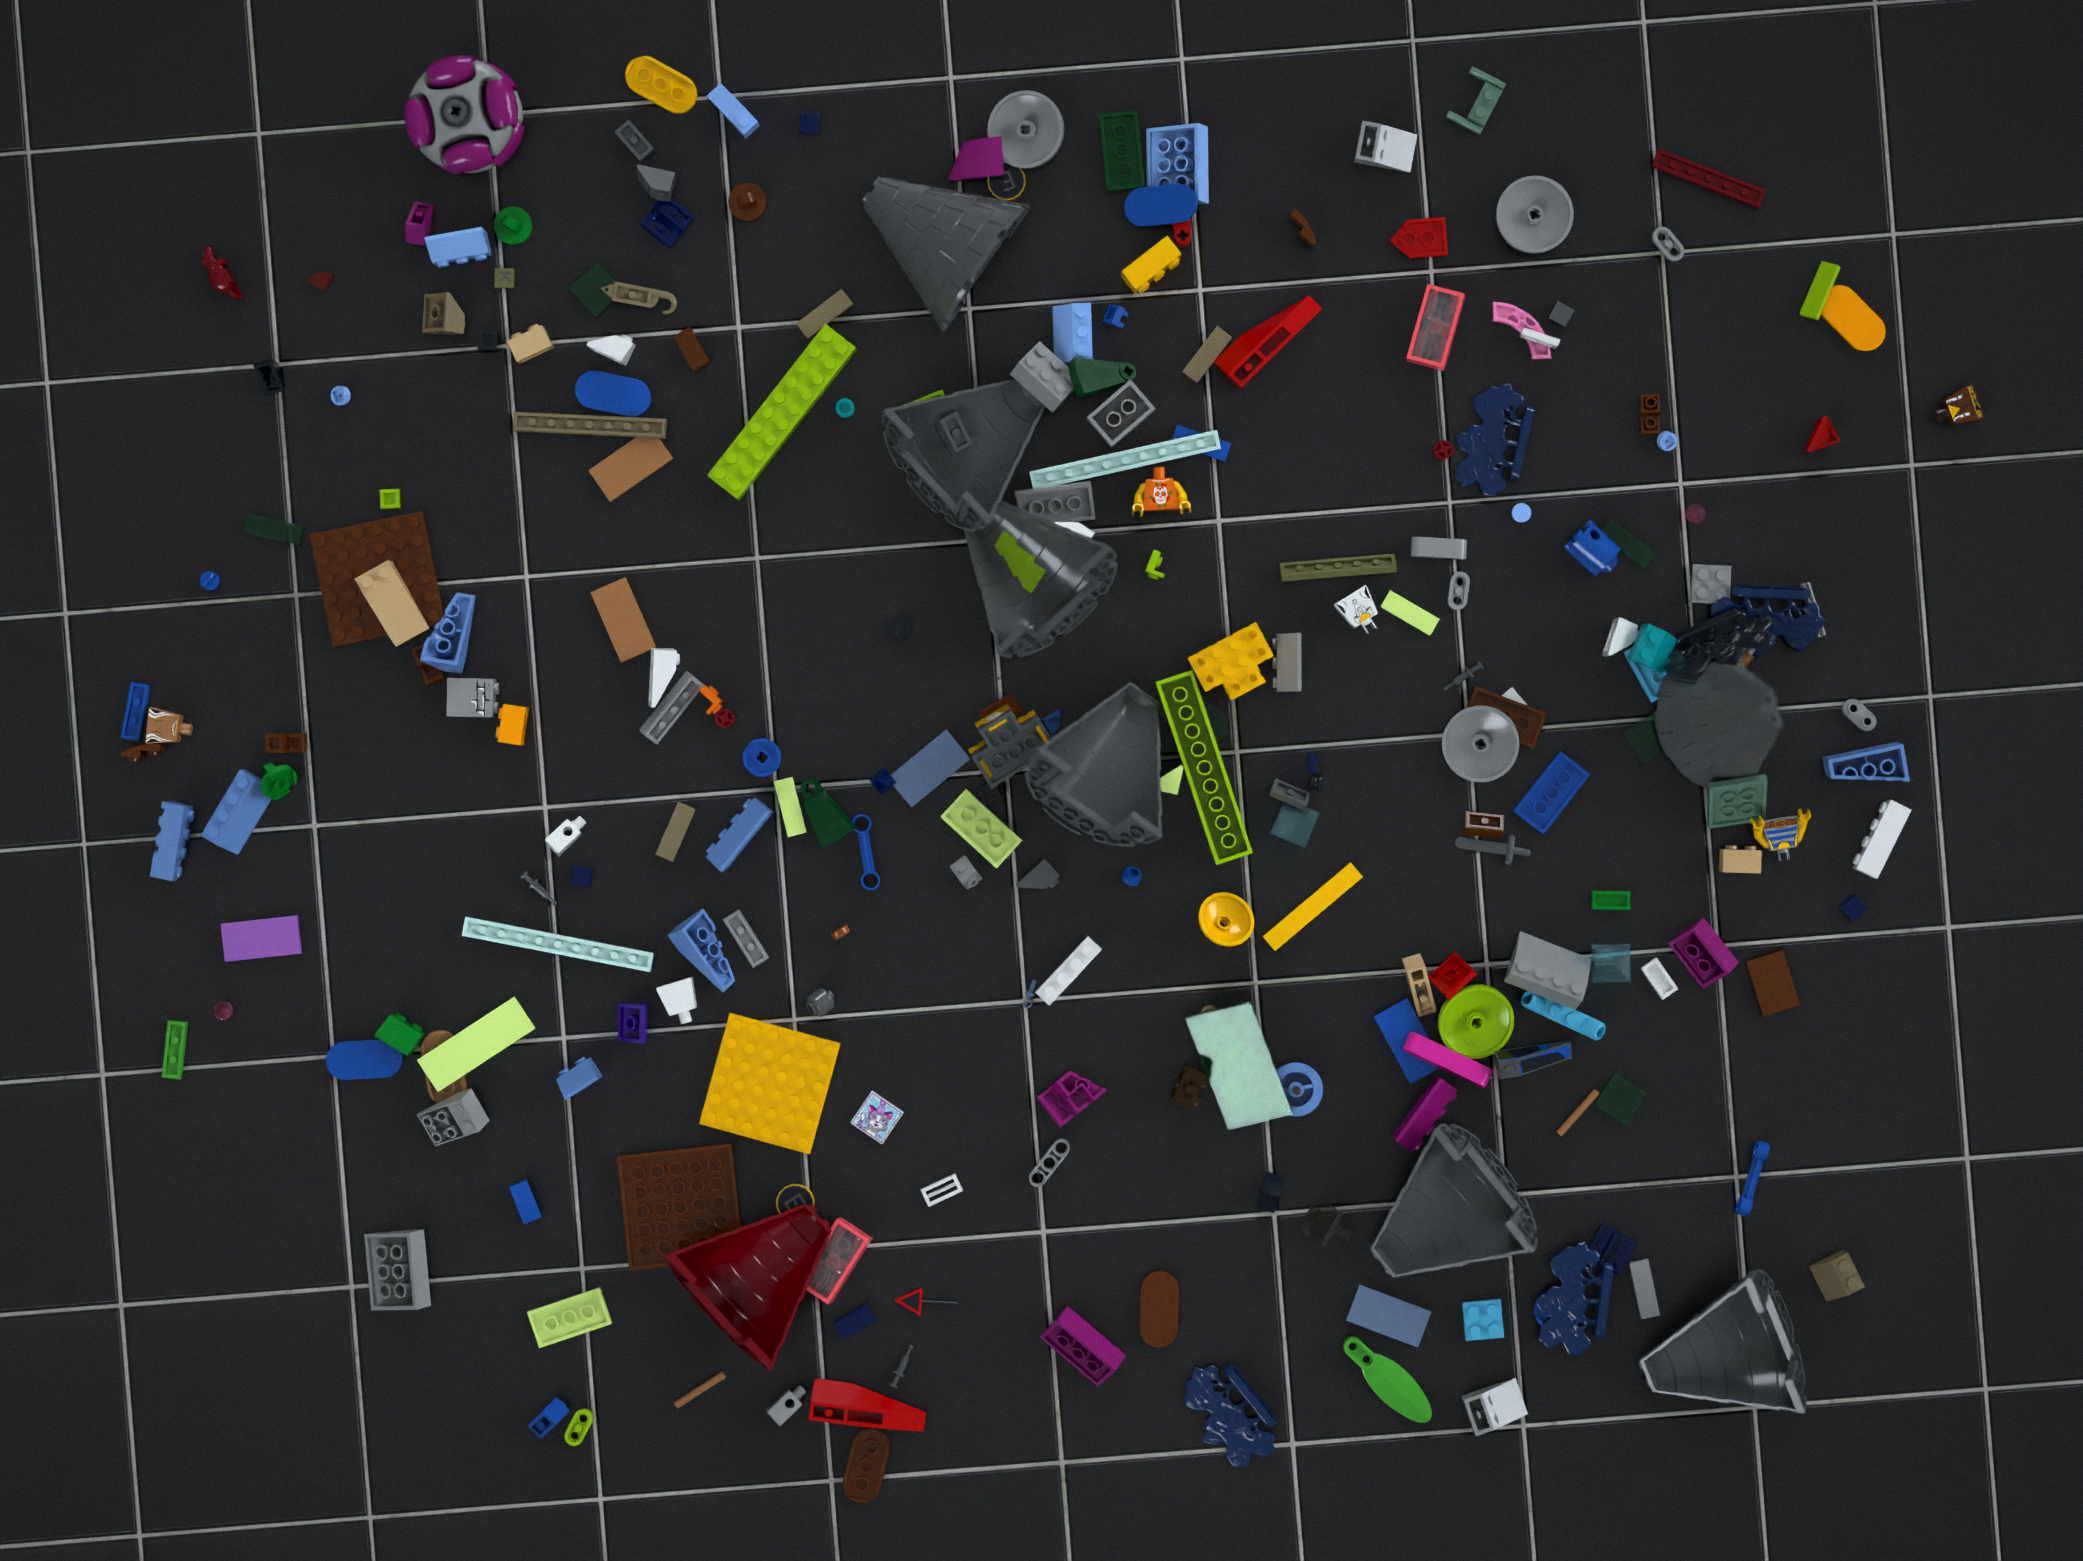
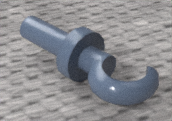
[1022,979,1037,1008]

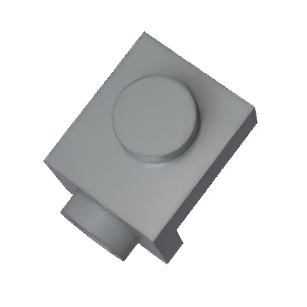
[949,855,982,889]

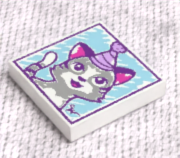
[850,1091,904,1144]

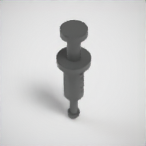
[1444,660,1484,691]
[520,871,557,905]
[889,1345,913,1389]

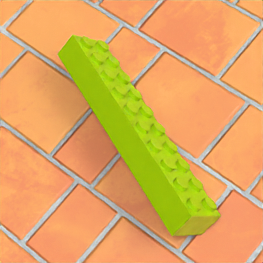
[707,324,857,501]
[1155,670,1253,865]

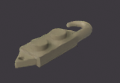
[601,281,677,315]

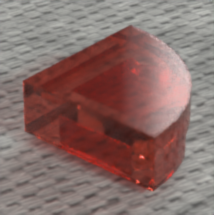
[307,272,334,292]

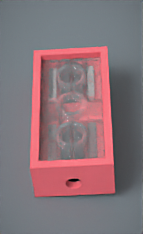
[1406,284,1465,371]
[807,1217,873,1304]

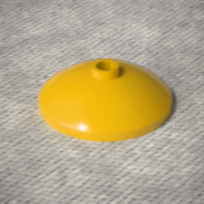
[1198,892,1254,947]

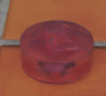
[1686,504,1706,524]
[214,1001,233,1021]

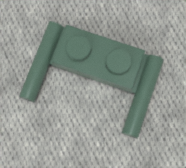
[1446,66,1506,135]

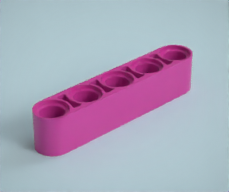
[1402,1032,1493,1088]

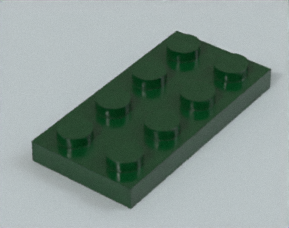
[1099,110,1145,192]

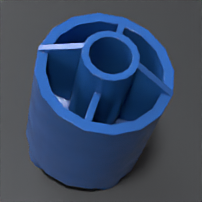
[1563,520,1621,576]

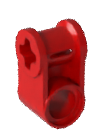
[1171,219,1191,248]

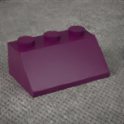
[1667,917,1739,988]

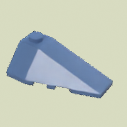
[420,593,476,674]
[668,909,735,992]

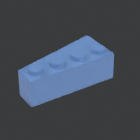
[1822,742,1910,782]
[150,801,195,881]

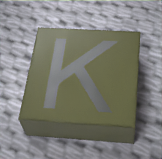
[495,268,515,289]

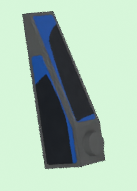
[1494,1040,1572,1079]

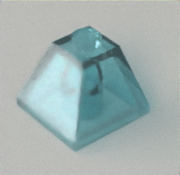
[1270,802,1320,848]
[1592,944,1631,983]

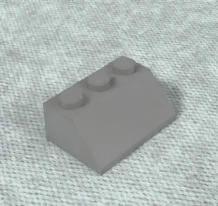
[1272,633,1302,692]

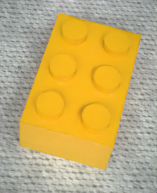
[1121,236,1181,294]

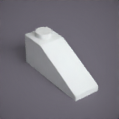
[648,648,680,707]

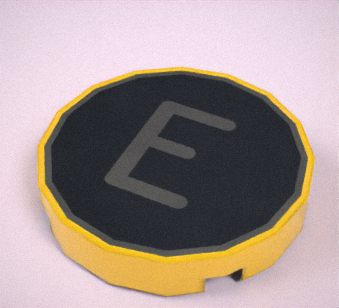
[987,162,1026,201]
[776,1184,814,1214]

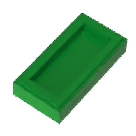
[1591,890,1631,910]

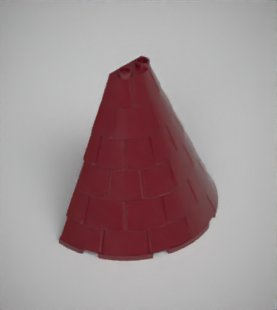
[664,1203,832,1371]

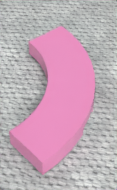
[1492,302,1551,359]

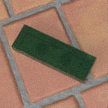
[243,514,305,545]
[1601,519,1656,569]

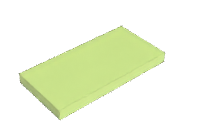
[940,789,1023,869]
[527,1287,612,1348]

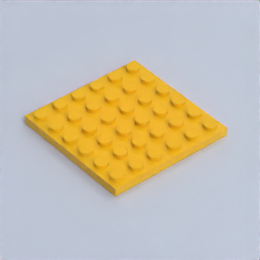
[699,1013,841,1154]

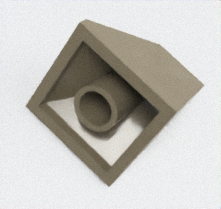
[422,292,465,335]

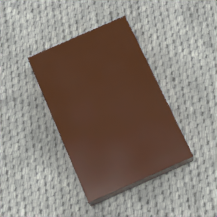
[1745,950,1800,1017]

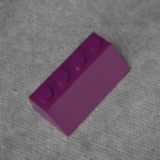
[1392,1075,1457,1152]
[1040,1306,1126,1387]

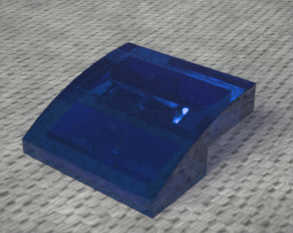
[639,198,695,249]
[1589,1224,1638,1276]

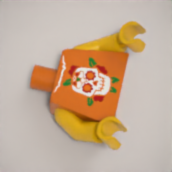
[1132,467,1191,517]

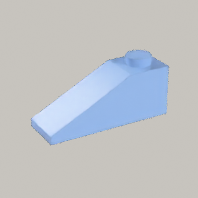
[707,83,760,139]

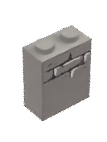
[446,678,499,718]

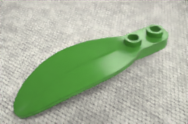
[1343,1336,1432,1423]

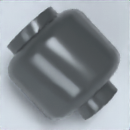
[806,988,835,1017]

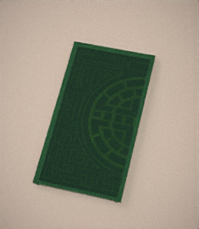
[1185,1001,1293,1130]

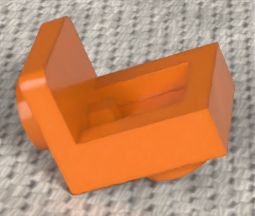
[699,685,723,715]

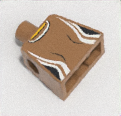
[145,707,193,744]

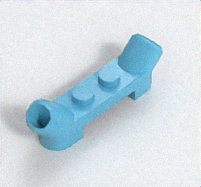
[1521,990,1606,1041]

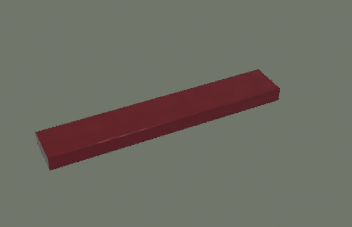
[1651,149,1766,209]

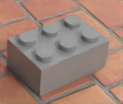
[1010,341,1075,413]
[1086,379,1156,448]

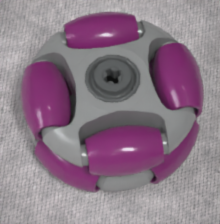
[404,55,525,175]

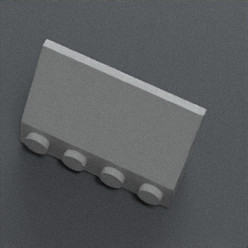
[1504,931,1591,1010]
[364,1229,431,1311]

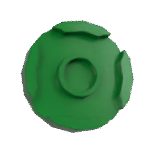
[494,206,533,245]
[260,762,297,800]

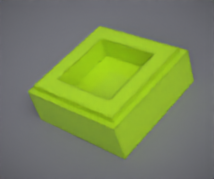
[380,489,401,509]

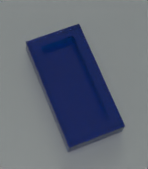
[834,1303,877,1340]

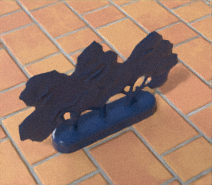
[1455,383,1535,497]
[1711,585,1826,658]
[1536,1242,1613,1356]
[1184,1363,1278,1467]

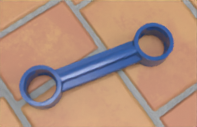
[852,814,881,890]
[1735,1140,1770,1217]

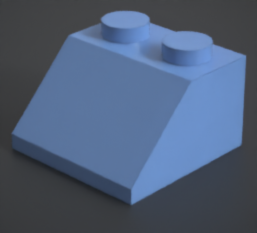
[556,1057,602,1100]

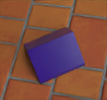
[618,1003,649,1044]

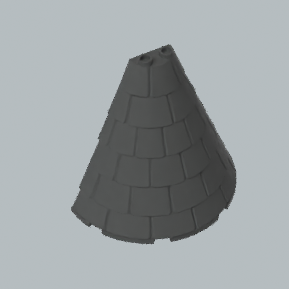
[862,176,1031,333]
[881,379,1046,532]
[964,500,1118,658]
[1655,641,1782,789]
[1026,682,1163,847]
[1370,1123,1538,1278]
[1638,1269,1807,1414]

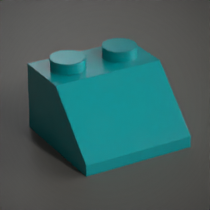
[1627,623,1677,674]

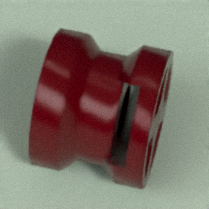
[1433,440,1453,460]
[715,709,735,728]

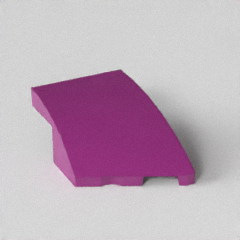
[948,136,1004,182]
[1036,1071,1107,1128]

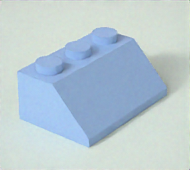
[425,227,491,267]
[1053,303,1093,364]

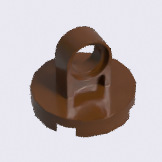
[728,183,767,222]

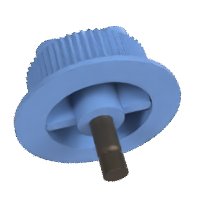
[1275,1062,1323,1116]

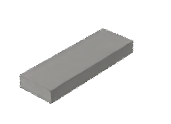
[723,909,769,968]
[1628,1258,1660,1319]

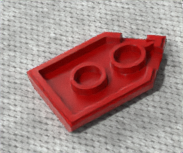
[1389,217,1448,259]

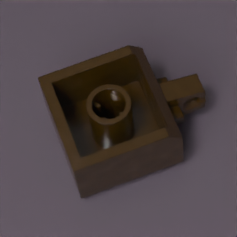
[1169,1063,1209,1111]

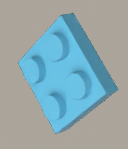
[1462,1298,1504,1341]

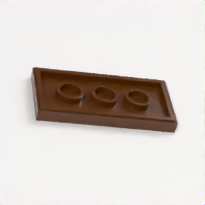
[1467,686,1547,749]

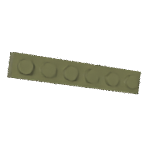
[1280,554,1397,581]

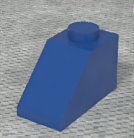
[527,1397,570,1439]

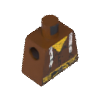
[1934,383,1985,426]

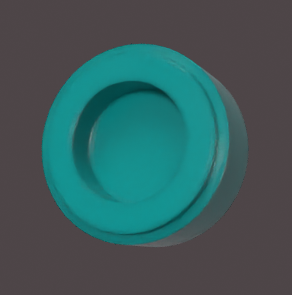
[835,398,855,418]

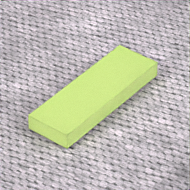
[1380,590,1440,636]
[774,777,807,837]

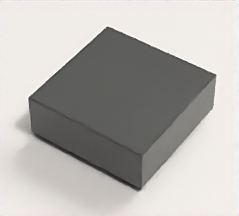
[1548,301,1575,328]

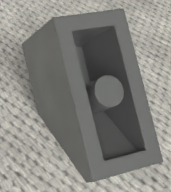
[637,164,675,202]
[1016,858,1060,889]

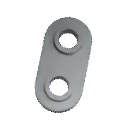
[1652,227,1684,262]
[1447,572,1470,610]
[1842,699,1877,731]

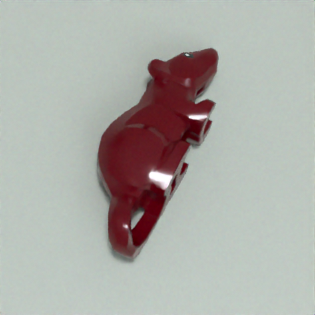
[201,246,242,300]

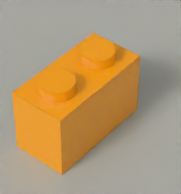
[495,704,529,746]

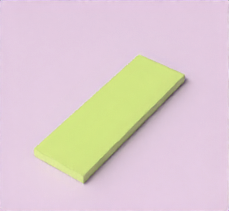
[417,996,535,1092]

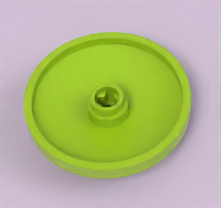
[1438,985,1514,1059]

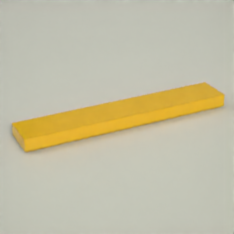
[1263,862,1363,951]

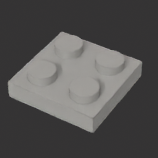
[1690,564,1732,604]

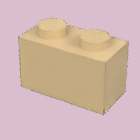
[507,324,554,364]
[1719,845,1762,874]

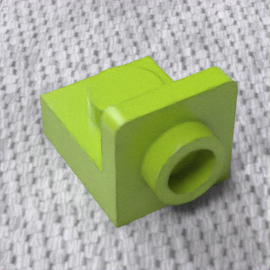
[1145,549,1165,580]

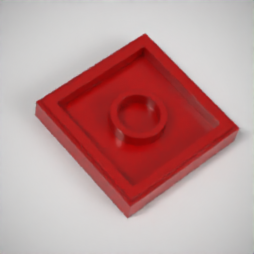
[1428,952,1477,1000]

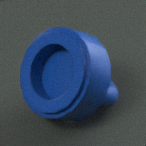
[200,571,220,591]
[1122,866,1142,886]

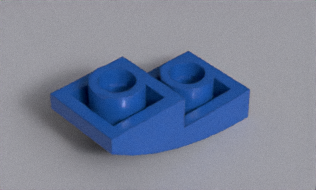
[509,1179,542,1224]

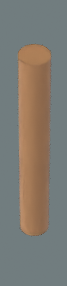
[1556,1089,1600,1137]
[674,1371,726,1409]

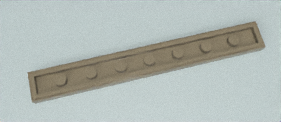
[513,412,667,439]

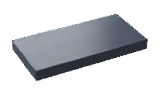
[887,729,971,808]
[1346,1284,1431,1347]

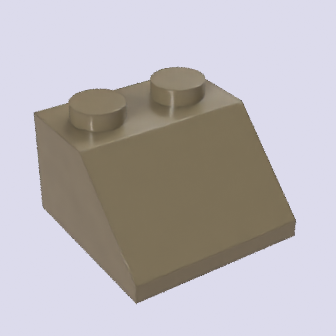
[1809,1250,1865,1301]

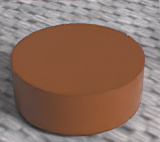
[830,924,850,940]

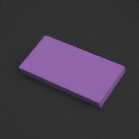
[221,915,302,962]

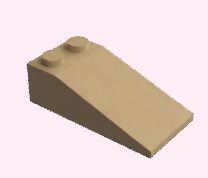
[355,560,430,647]

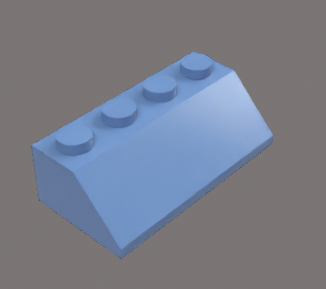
[200,769,272,855]
[706,797,773,872]

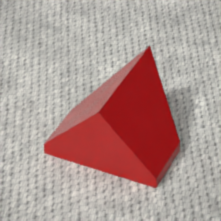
[1804,416,1841,454]

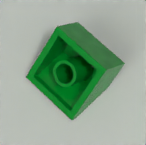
[374,1013,426,1056]

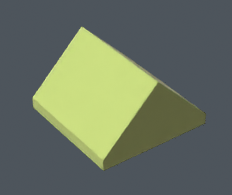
[1160,765,1183,795]

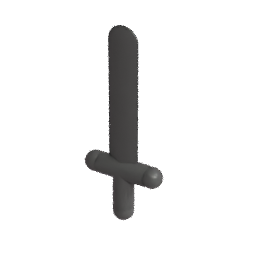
[1455,835,1531,865]

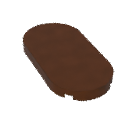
[1139,1270,1179,1348]
[842,1427,890,1503]

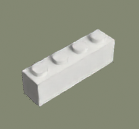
[1853,799,1911,879]
[1035,936,1102,1006]

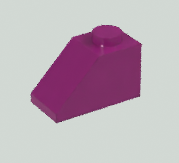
[405,201,434,245]

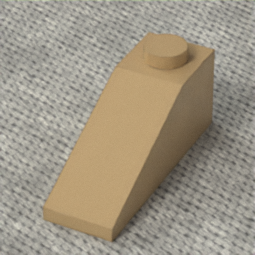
[1402,953,1437,1017]

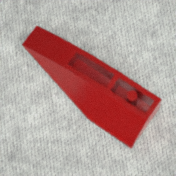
[1213,295,1322,390]
[808,1378,926,1432]

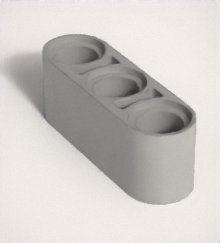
[1411,537,1467,560]
[1029,1138,1070,1187]

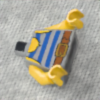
[1750,809,1811,861]

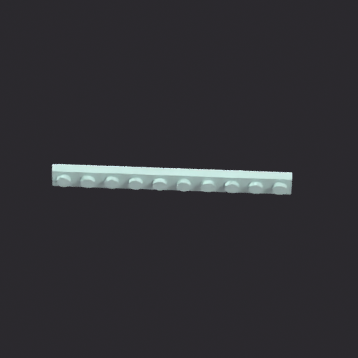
[1029,430,1221,488]
[462,917,654,972]

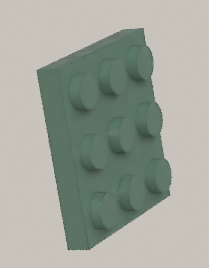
[1707,774,1767,829]

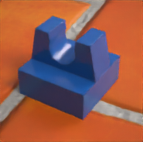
[1102,304,1129,328]

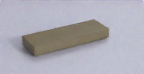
[796,289,854,339]
[1182,326,1232,383]
[656,802,696,862]

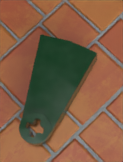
[1068,357,1136,398]
[801,778,857,849]

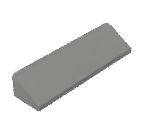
[639,671,704,745]

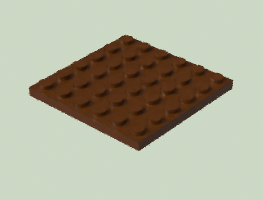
[309,511,444,647]
[617,1143,741,1271]

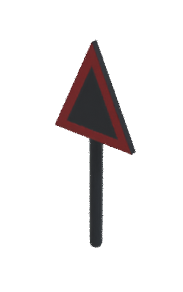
[894,1287,958,1316]

